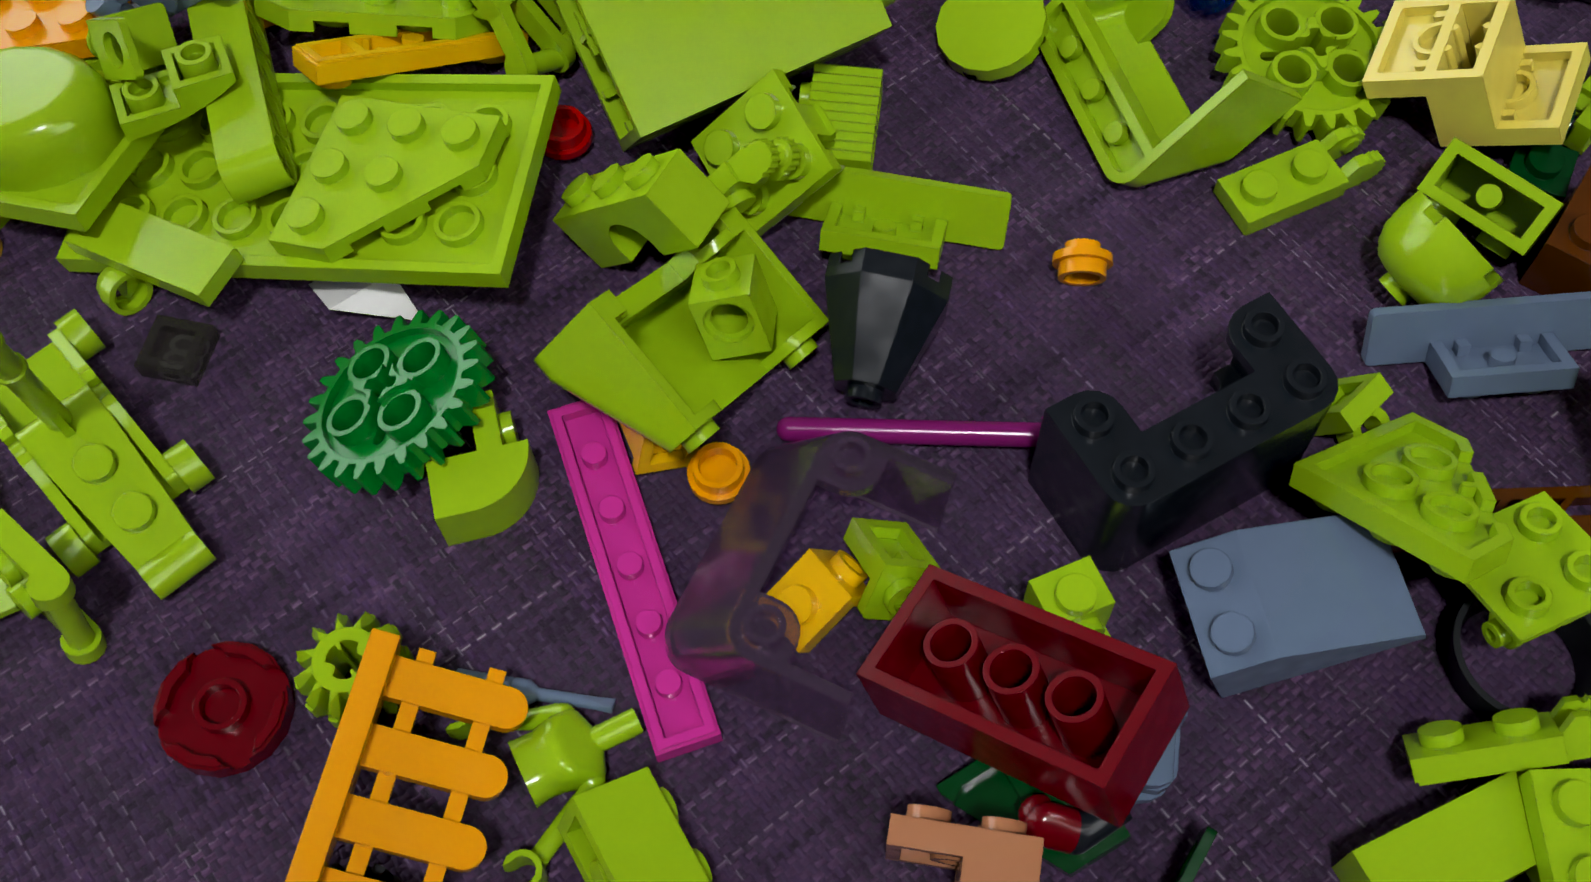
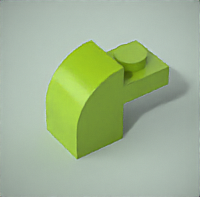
[425,390,539,546]

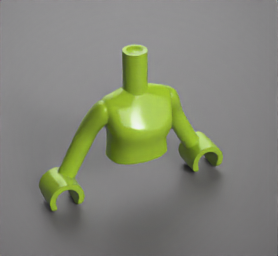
[445,703,644,882]

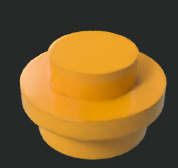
[1052,238,1113,286]
[687,442,751,505]

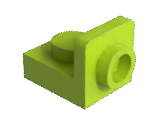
[843,517,940,620]

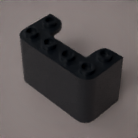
[1028,292,1338,572]

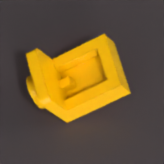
[757,548,868,653]

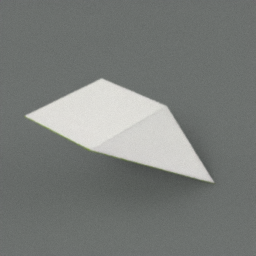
[308,281,418,320]

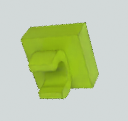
[1314,372,1394,443]

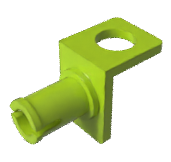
[86,3,177,80]

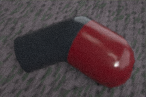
[1018,794,1133,855]

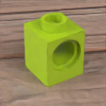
[688,253,777,361]

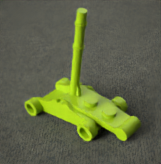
[0,308,217,600]

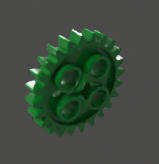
[302,310,495,495]

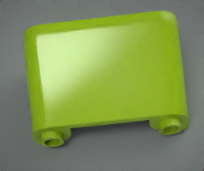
[534,207,829,454]

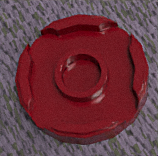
[153,641,295,778]

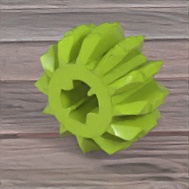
[293,611,414,728]

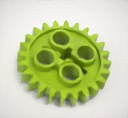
[1214,0,1392,142]

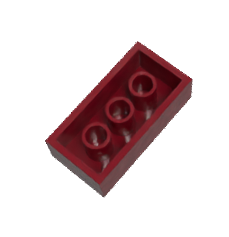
[856,564,1190,828]

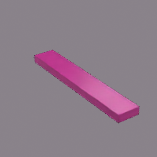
[547,400,723,763]

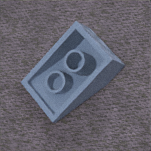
[1169,514,1426,698]

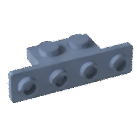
[1361,291,1591,399]

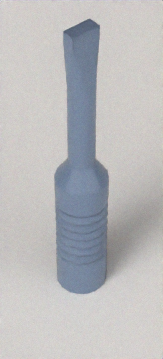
[456,668,616,713]

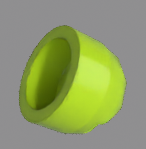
[96,266,153,316]

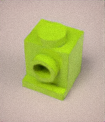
[1023,555,1116,637]

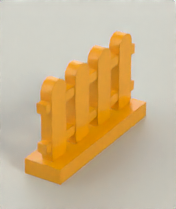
[285,628,528,882]

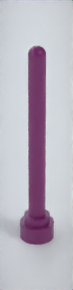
[776,416,1043,448]

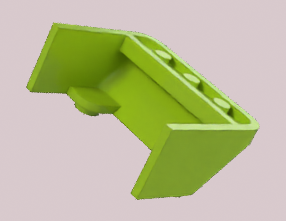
[1040,0,1302,188]

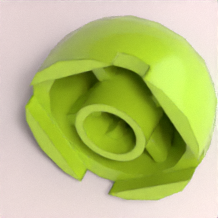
[1378,190,1504,306]

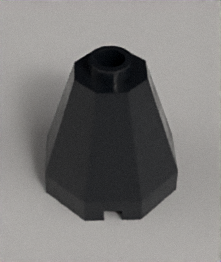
[825,247,953,409]

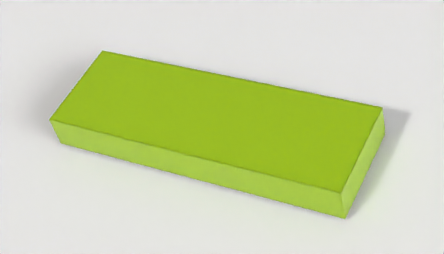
[64,199,244,307]

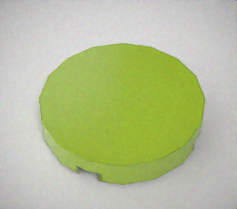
[936,0,1049,81]

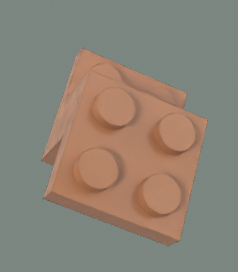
[885,804,1044,882]

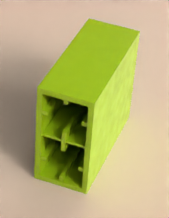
[553,0,896,152]

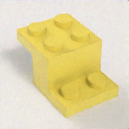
[1362,0,1591,147]

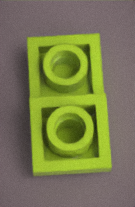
[109,34,237,142]

